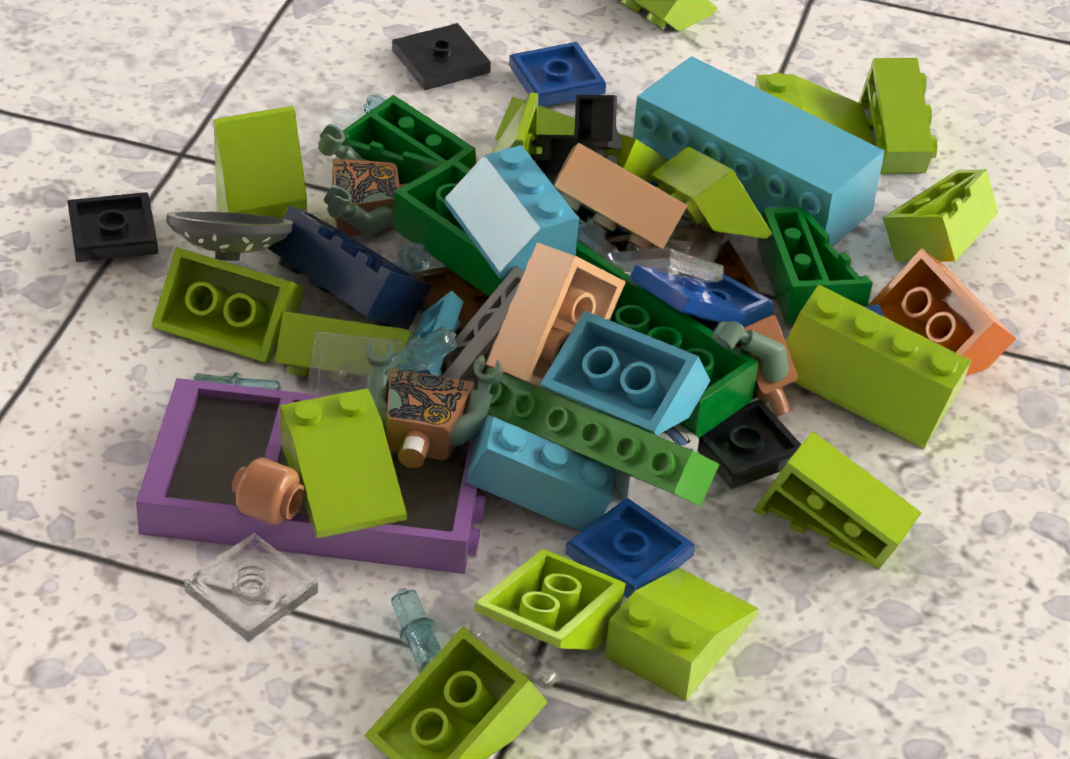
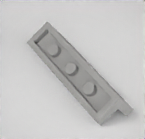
[440,266,525,390]

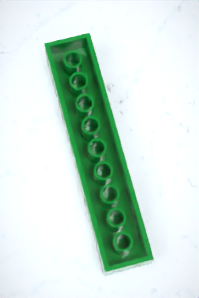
[394,158,759,438]

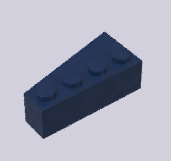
[267,205,432,330]

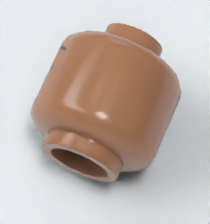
[232,457,305,525]

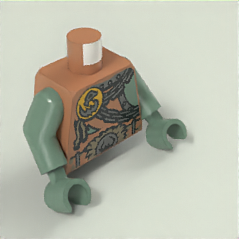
[318,124,407,236]
[711,314,798,417]
[366,339,503,468]

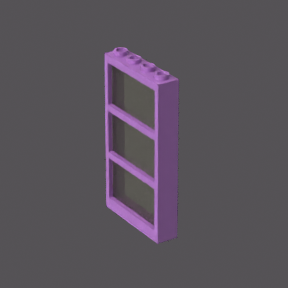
[136,378,490,574]

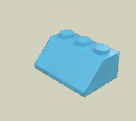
[445,145,579,279]
[540,310,710,436]
[465,416,616,531]

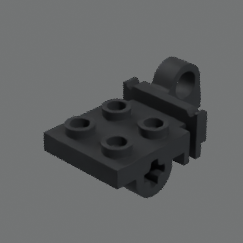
[531,95,621,237]

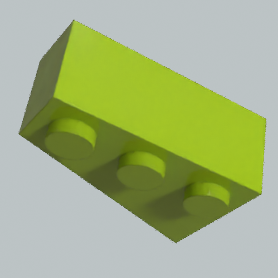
[859,58,938,174]
[882,169,999,262]
[753,431,922,569]

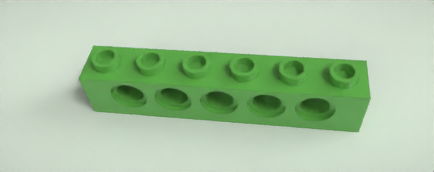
[485,367,719,506]

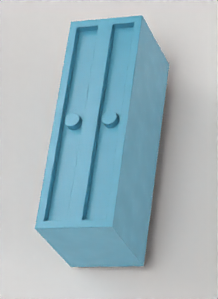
[633,56,884,247]

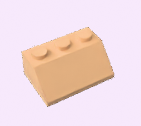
[553,143,688,253]
[486,242,625,402]

